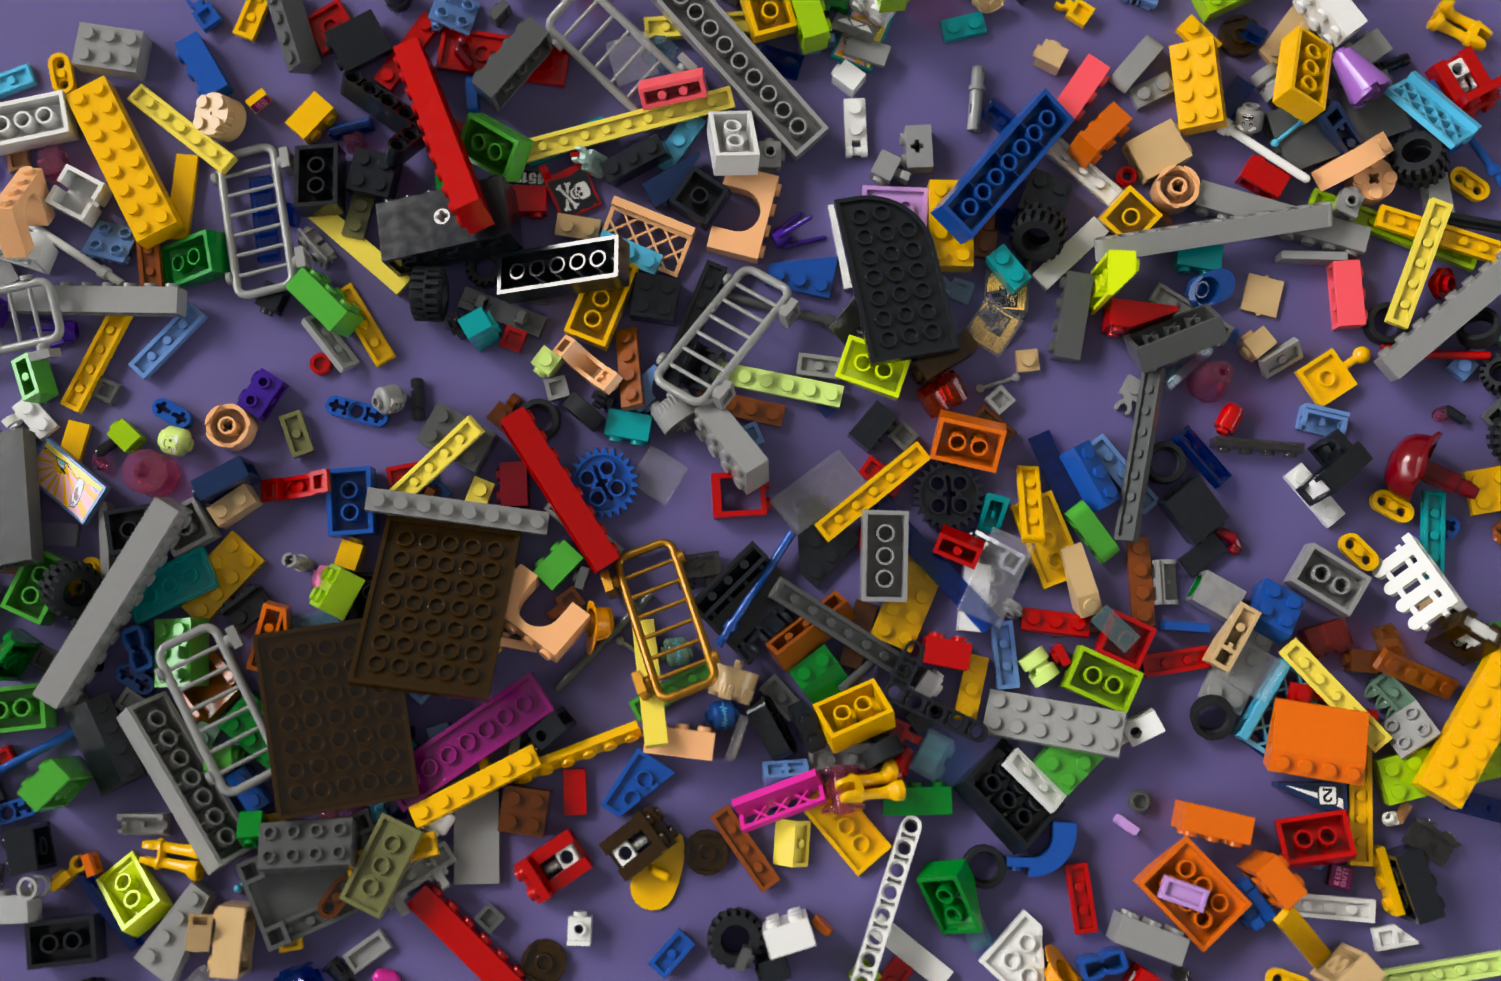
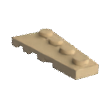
[1257,4,1316,65]

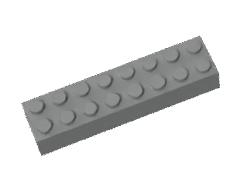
[116,691,254,875]

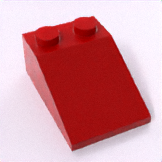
[1100,298,1179,338]

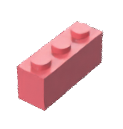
[1057,54,1111,127]
[638,67,708,110]
[1326,260,1368,330]

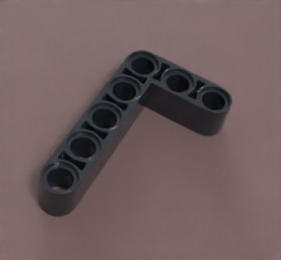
[340,69,426,167]
[883,640,989,743]

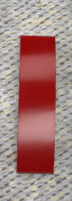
[261,469,331,502]

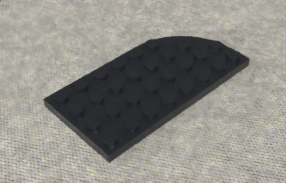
[833,195,960,366]

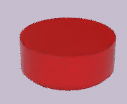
[310,353,333,376]

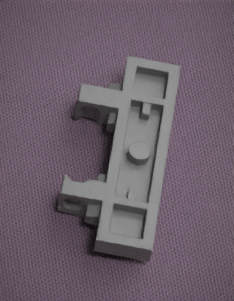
[388,840,457,918]

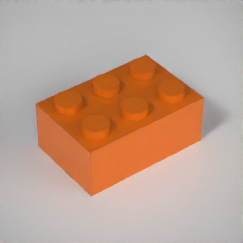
[930,409,1007,473]
[1170,799,1255,848]
[1236,848,1308,911]

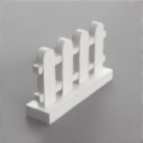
[1372,532,1467,631]

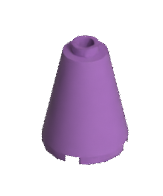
[1332,47,1392,110]

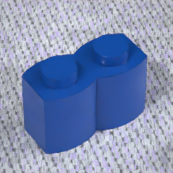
[121,625,155,673]
[1074,946,1129,981]

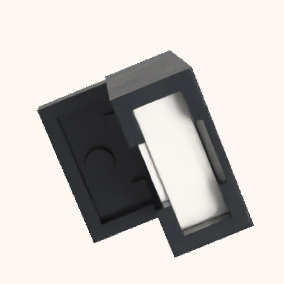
[1295,428,1373,507]

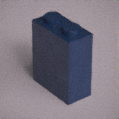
[190,455,262,505]

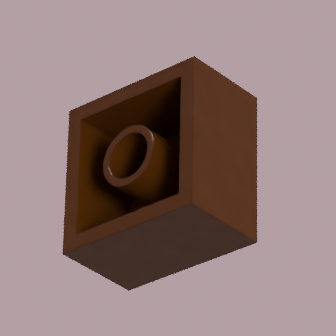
[497,783,553,838]

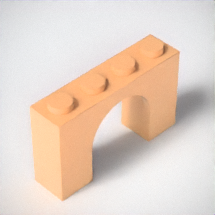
[0,166,56,258]
[707,171,782,264]
[504,564,591,663]

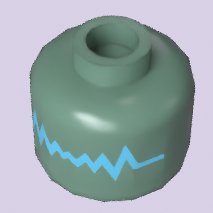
[659,636,693,667]

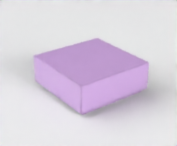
[1112,814,1140,836]

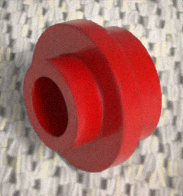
[1115,166,1138,188]

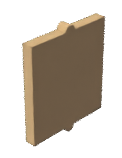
[1239,273,1284,319]

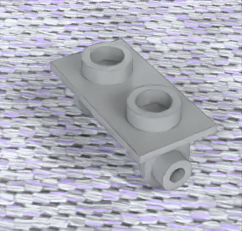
[296,226,337,271]

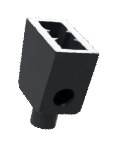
[523,706,577,751]

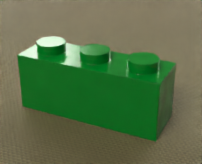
[882,781,953,816]

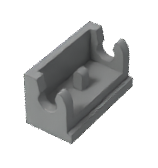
[1151,559,1179,606]
[117,812,172,836]

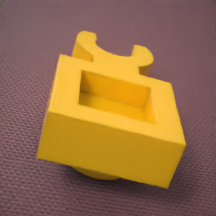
[1054,0,1095,29]

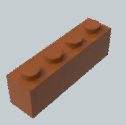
[765,590,856,672]

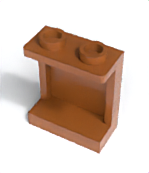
[179,651,250,724]

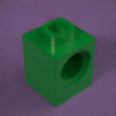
[236,810,268,849]

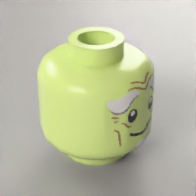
[157,426,194,457]

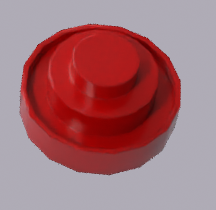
[1427,267,1456,300]

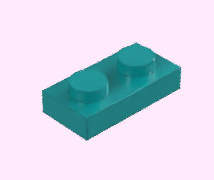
[939,12,987,44]

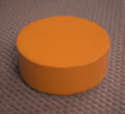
[811,914,834,936]

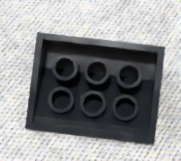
[952,738,1065,855]

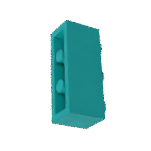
[458,307,502,352]

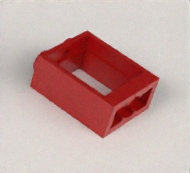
[711,472,771,520]

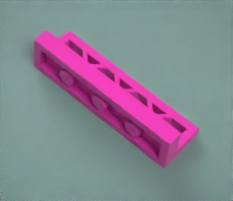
[732,768,828,833]

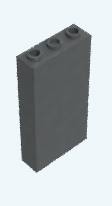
[1263,69,1412,176]
[0,426,44,571]

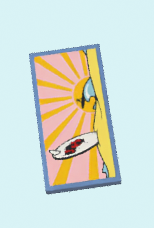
[37,438,111,525]

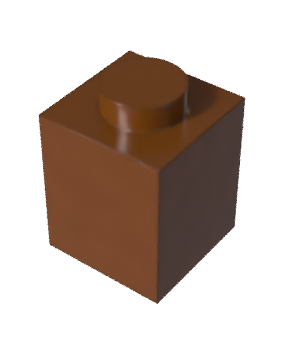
[1341,649,1380,674]

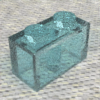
[909,728,956,782]

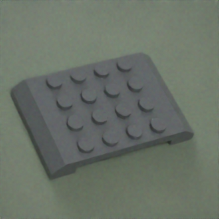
[235,808,375,952]

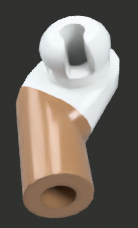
[1381,802,1413,827]

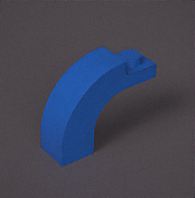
[1004,820,1077,877]

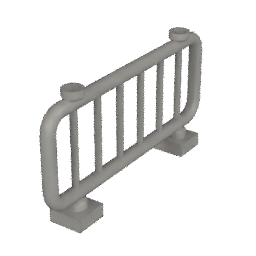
[546,0,698,130]
[211,143,313,299]
[654,266,801,411]
[0,274,65,361]
[154,623,272,796]

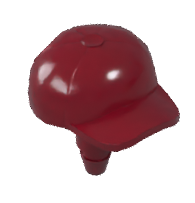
[1384,432,1480,502]

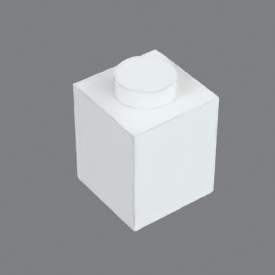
[831,59,866,98]

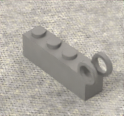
[0,874,52,924]

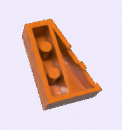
[1066,101,1133,170]
[245,600,293,672]

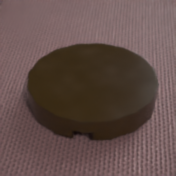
[1217,15,1262,58]
[684,829,729,876]
[521,938,568,981]

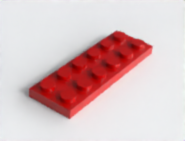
[436,26,570,89]

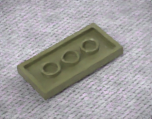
[339,812,424,919]

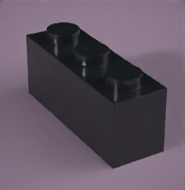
[599,133,672,188]

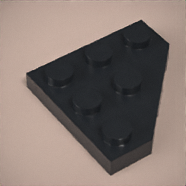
[797,494,859,588]

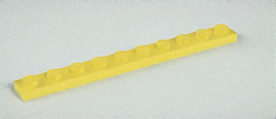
[526,86,735,163]

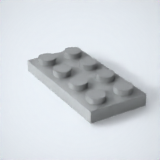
[1197,630,1273,716]

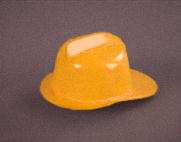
[586,601,614,655]
[1044,944,1082,981]

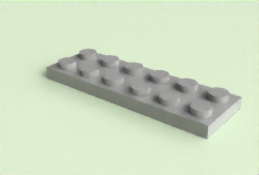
[983,689,1127,759]

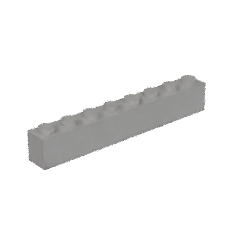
[1189,180,1371,259]
[1373,250,1501,382]
[7,282,188,317]
[364,487,550,536]

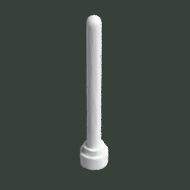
[1216,117,1310,183]

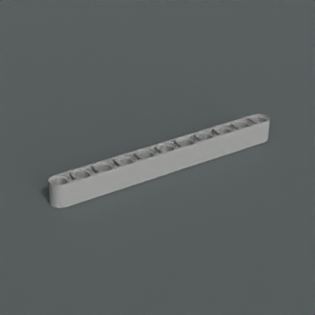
[1094,202,1333,262]

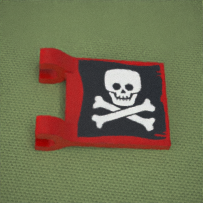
[537,150,602,216]

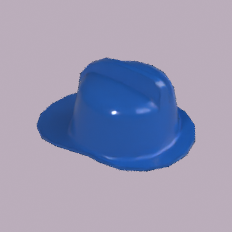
[1184,268,1235,308]

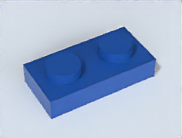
[648,928,696,979]

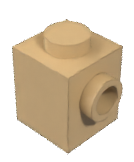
[1032,39,1069,76]
[1237,325,1278,362]
[184,913,213,953]

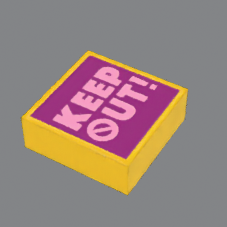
[245,88,273,114]

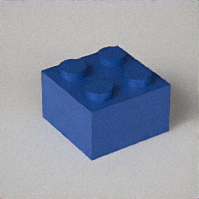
[1247,577,1306,644]

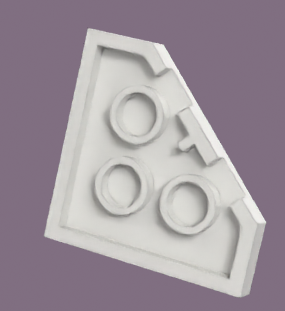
[978,909,1045,981]

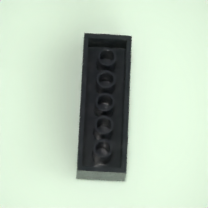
[497,234,630,304]

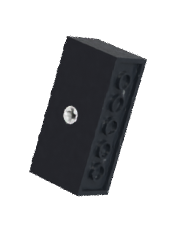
[376,175,524,277]

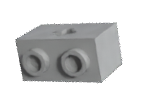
[900,124,934,174]

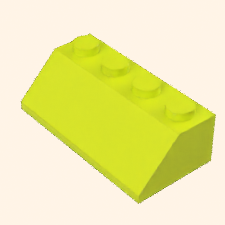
[1090,250,1140,315]

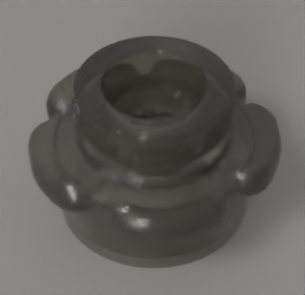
[1170,966,1192,981]

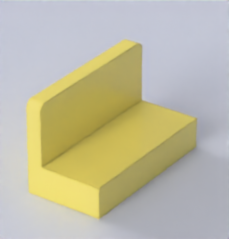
[773,819,811,868]

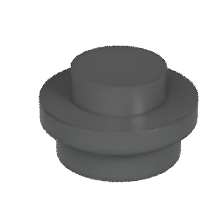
[1127,790,1151,813]

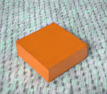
[80,851,104,878]

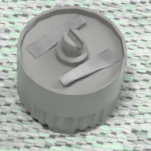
[649,388,699,436]

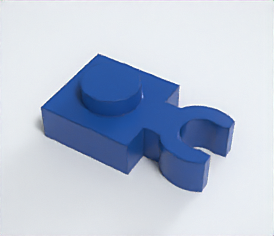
[186,0,224,33]

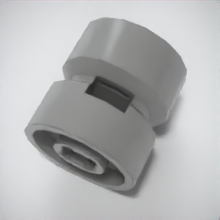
[1250,62,1277,104]

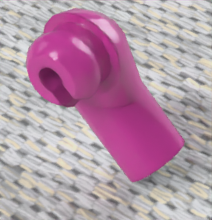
[372,968,402,981]

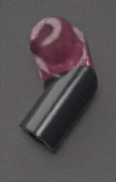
[1432,405,1466,425]
[91,438,118,470]

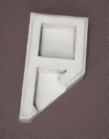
[1370,924,1419,952]

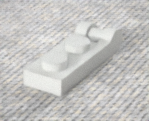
[843,98,868,158]

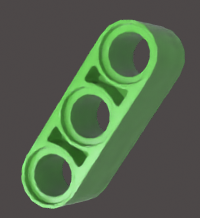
[1064,500,1120,564]

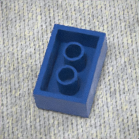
[326,466,379,538]

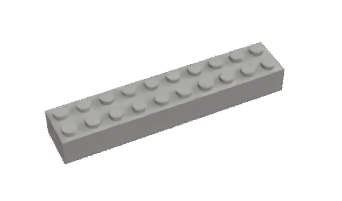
[651,0,829,162]
[32,497,193,709]

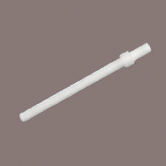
[28,226,125,286]

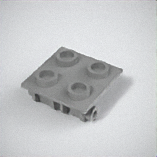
[1380,700,1441,760]

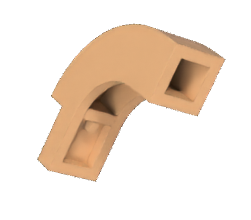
[1311,131,1394,192]
[552,334,623,395]

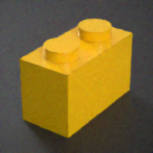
[285,91,339,145]

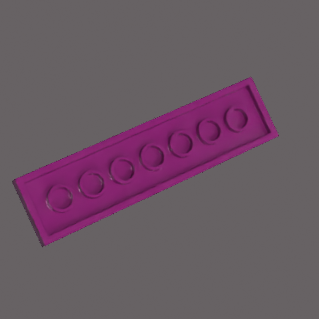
[396,672,556,813]

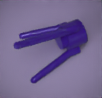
[770,212,827,250]
[30,317,79,352]

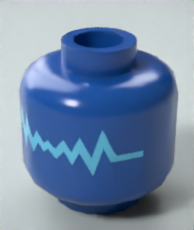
[705,700,740,731]

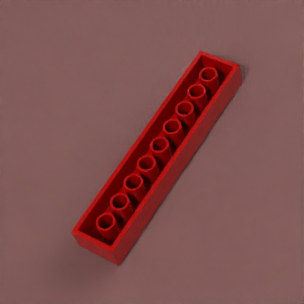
[393,36,495,235]

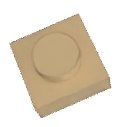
[1014,349,1040,374]

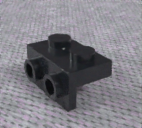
[678,341,726,393]

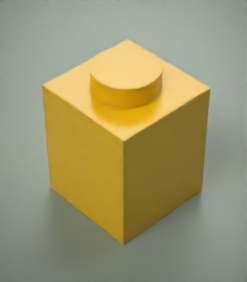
[334,537,368,572]

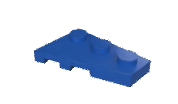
[765,256,838,300]
[600,747,675,818]

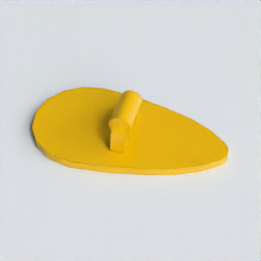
[630,833,685,910]

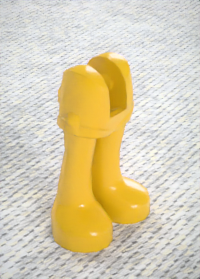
[1426,0,1493,52]
[835,759,906,804]
[139,838,205,882]

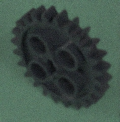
[912,460,985,531]

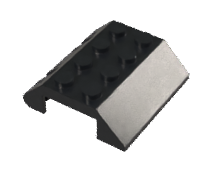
[694,540,796,665]

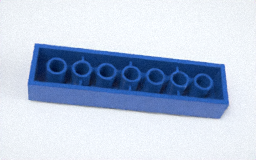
[931,88,1075,244]

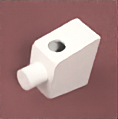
[1122,706,1166,747]

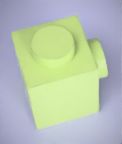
[530,345,564,378]

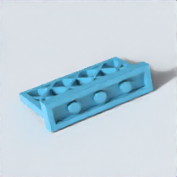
[1384,71,1482,150]
[1231,658,1319,754]

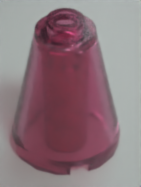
[1186,359,1233,403]

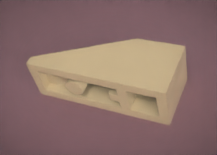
[1059,542,1103,618]
[1202,602,1262,673]

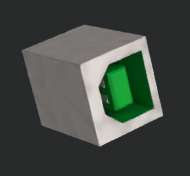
[1184,570,1247,622]

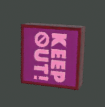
[1325,863,1355,891]

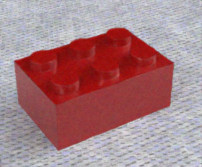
[1274,809,1357,870]

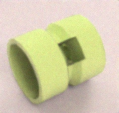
[1018,646,1060,688]

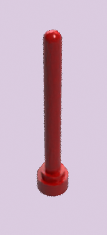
[1380,344,1492,360]

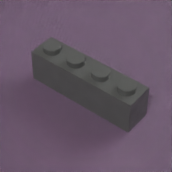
[266,0,322,74]
[1048,270,1094,364]

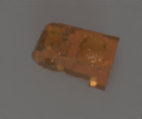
[1371,623,1407,657]

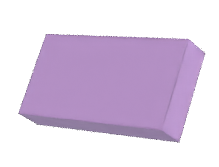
[1157,874,1210,913]

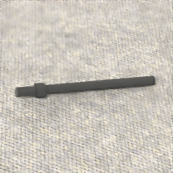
[725,292,835,328]
[553,593,655,693]

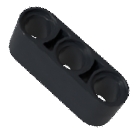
[746,695,798,761]

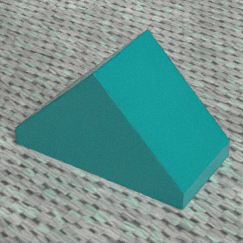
[977,493,1010,534]

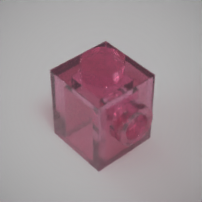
[37,145,70,182]

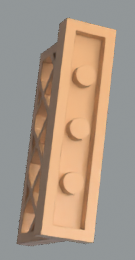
[600,195,697,278]

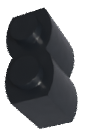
[788,700,826,754]

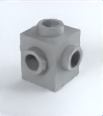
[758,138,785,173]

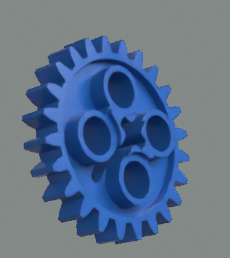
[569,447,640,519]

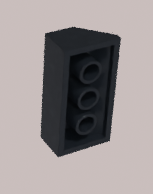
[65,691,147,796]

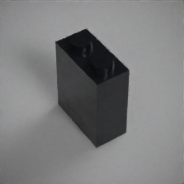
[324,9,393,72]
[1157,474,1229,545]

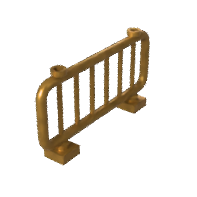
[600,538,721,702]

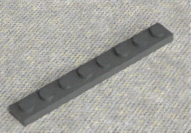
[1114,367,1166,543]
[768,577,925,688]

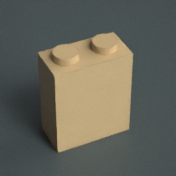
[1121,118,1193,186]

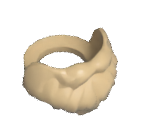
[971,0,1005,14]

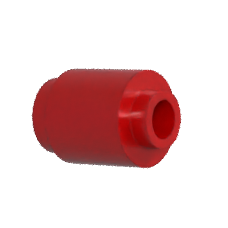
[1213,403,1244,437]

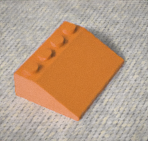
[1263,697,1369,786]
[1132,836,1252,953]

